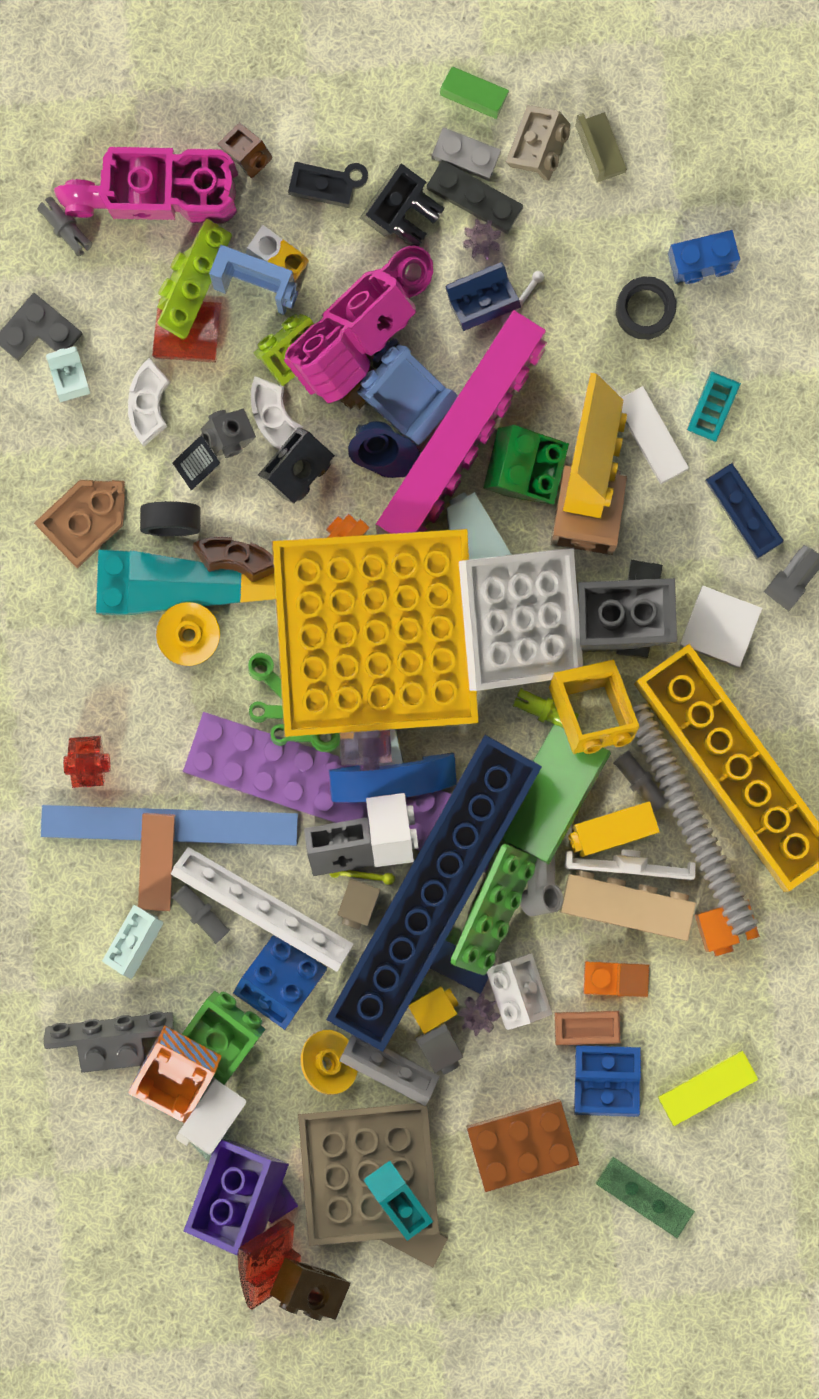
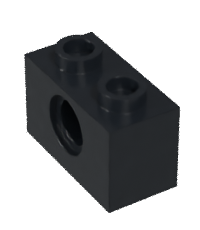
[258,427,335,504]

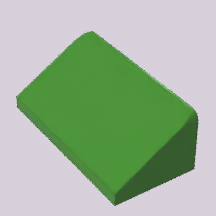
[440,66,509,119]

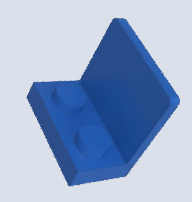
[233,935,327,1030]

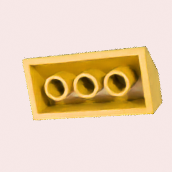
[563,373,627,519]

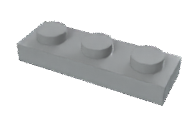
[339,1035,440,1106]

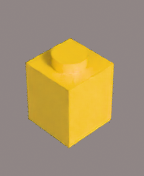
[408,985,459,1034]

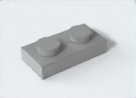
[431,127,501,181]

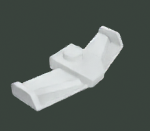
[565,849,695,880]

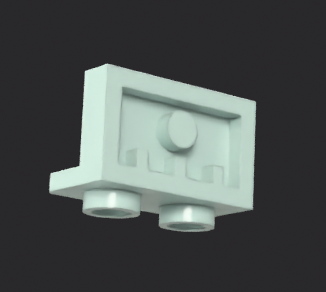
[102,905,164,979]

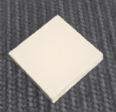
[679,586,762,668]

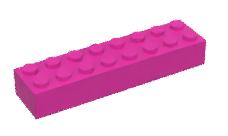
[376,310,547,534]

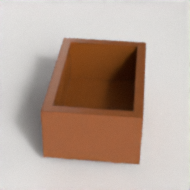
[466,1099,579,1192]

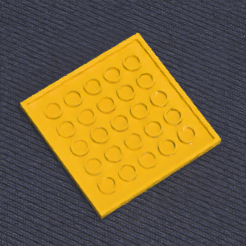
[272,529,478,737]

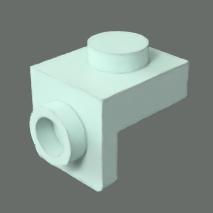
[46,347,90,402]

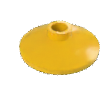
[156,602,220,666]
[301,1030,358,1095]

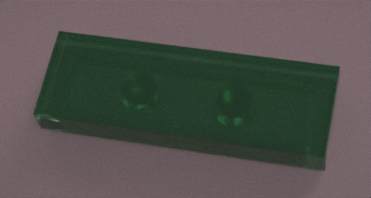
[595,1156,695,1238]

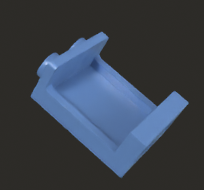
[209,245,298,315]
[357,345,458,446]

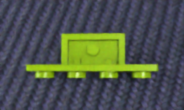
[157,219,232,339]

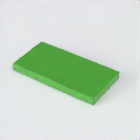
[501,724,611,864]

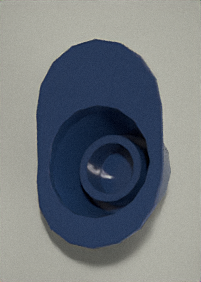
[348,421,420,478]

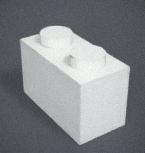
[366,793,419,867]

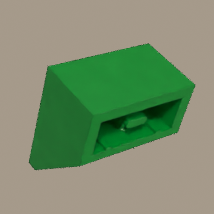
[483,425,569,505]

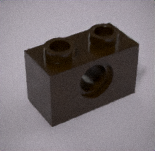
[270,1257,351,1321]

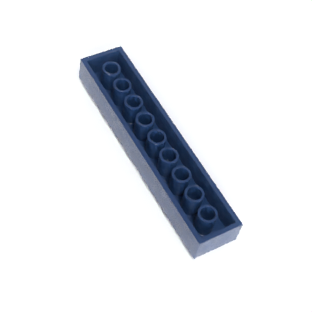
[326,734,542,1052]

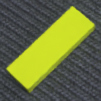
[658,1050,759,1126]

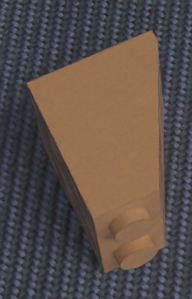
[550,463,627,555]

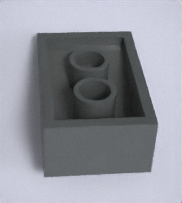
[578,578,677,652]

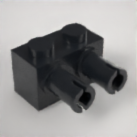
[360,163,445,247]

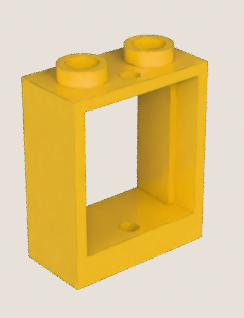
[549,659,639,754]
[568,801,660,858]

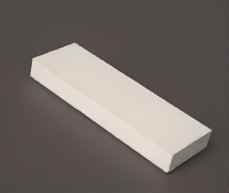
[621,386,689,485]

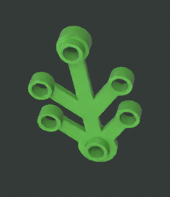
[248,653,342,752]

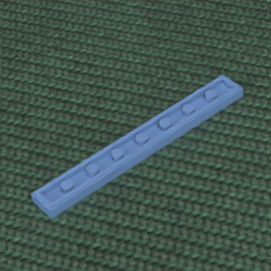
[40,805,298,846]

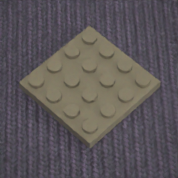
[298,1103,439,1246]

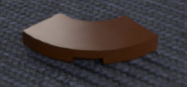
[193,537,274,582]

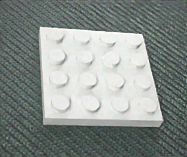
[459,548,583,691]

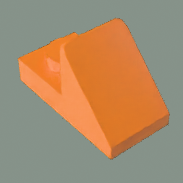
[583,961,649,997]

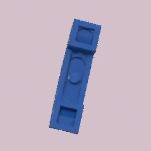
[329,752,457,802]

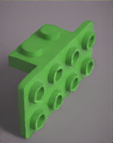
[451,844,537,975]

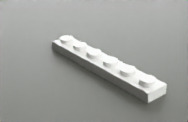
[171,847,353,972]

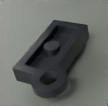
[288,162,368,208]

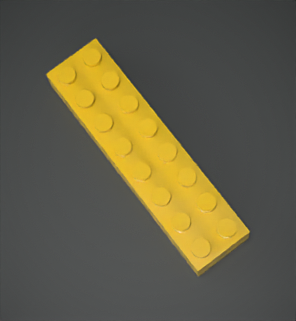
[634,643,819,892]

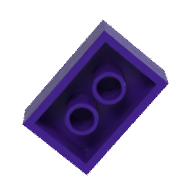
[183,1139,289,1257]

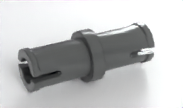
[37,197,92,256]
[172,884,230,944]

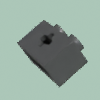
[304,817,375,876]

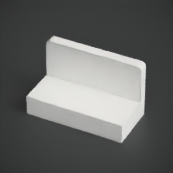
[176,1079,246,1154]

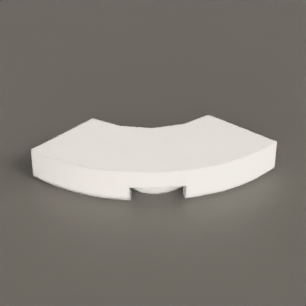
[128,358,170,447]
[251,376,303,450]

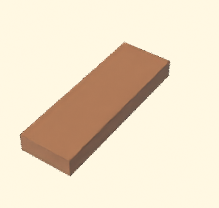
[138,813,176,911]

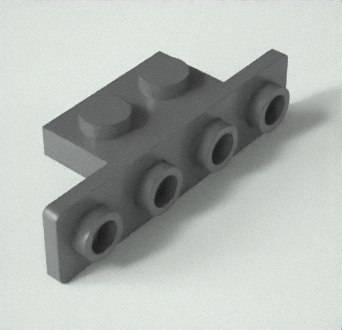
[43,1011,174,1073]

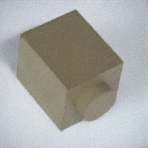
[337,879,381,930]

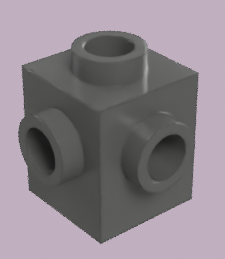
[201,408,256,458]

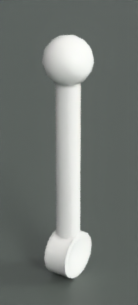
[501,271,544,325]

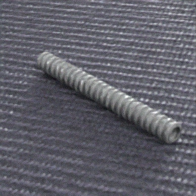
[633,703,759,936]

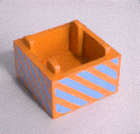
[128,1025,221,1123]

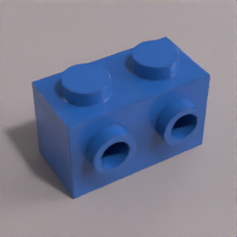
[668,230,740,284]

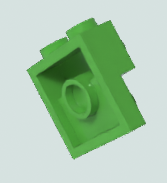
[182,991,266,1085]

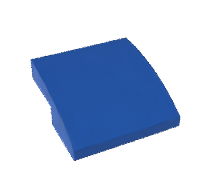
[574,1046,641,1117]

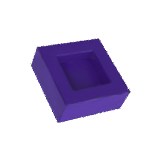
[268,1182,298,1224]

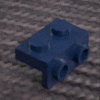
[445,262,521,331]

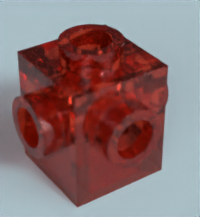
[63,736,111,788]

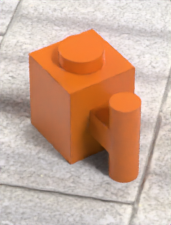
[695,899,760,956]

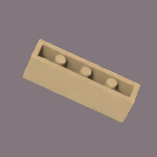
[560,870,696,941]

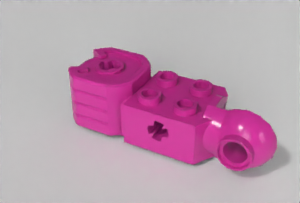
[54,147,238,224]
[284,245,433,403]

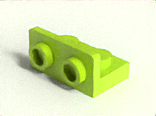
[253,314,314,386]

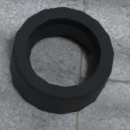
[615,276,677,340]
[140,501,201,536]

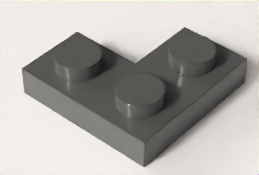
[0,293,83,362]

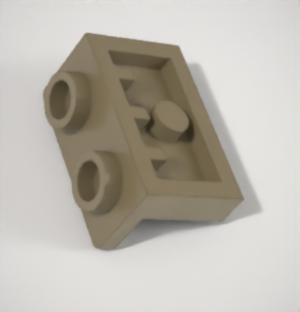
[506,105,570,181]

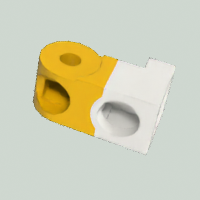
[246,225,309,282]

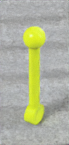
[329,870,395,885]

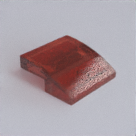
[152,298,222,363]
[238,1217,301,1310]

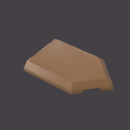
[34,480,125,569]

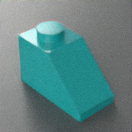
[364,1161,434,1241]

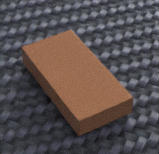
[554,1011,620,1045]

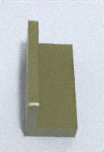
[575,112,627,183]

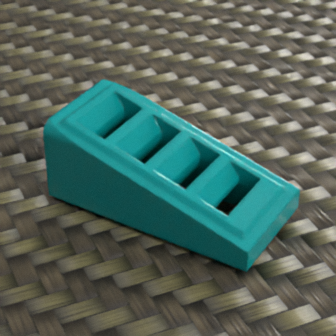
[687,371,741,442]

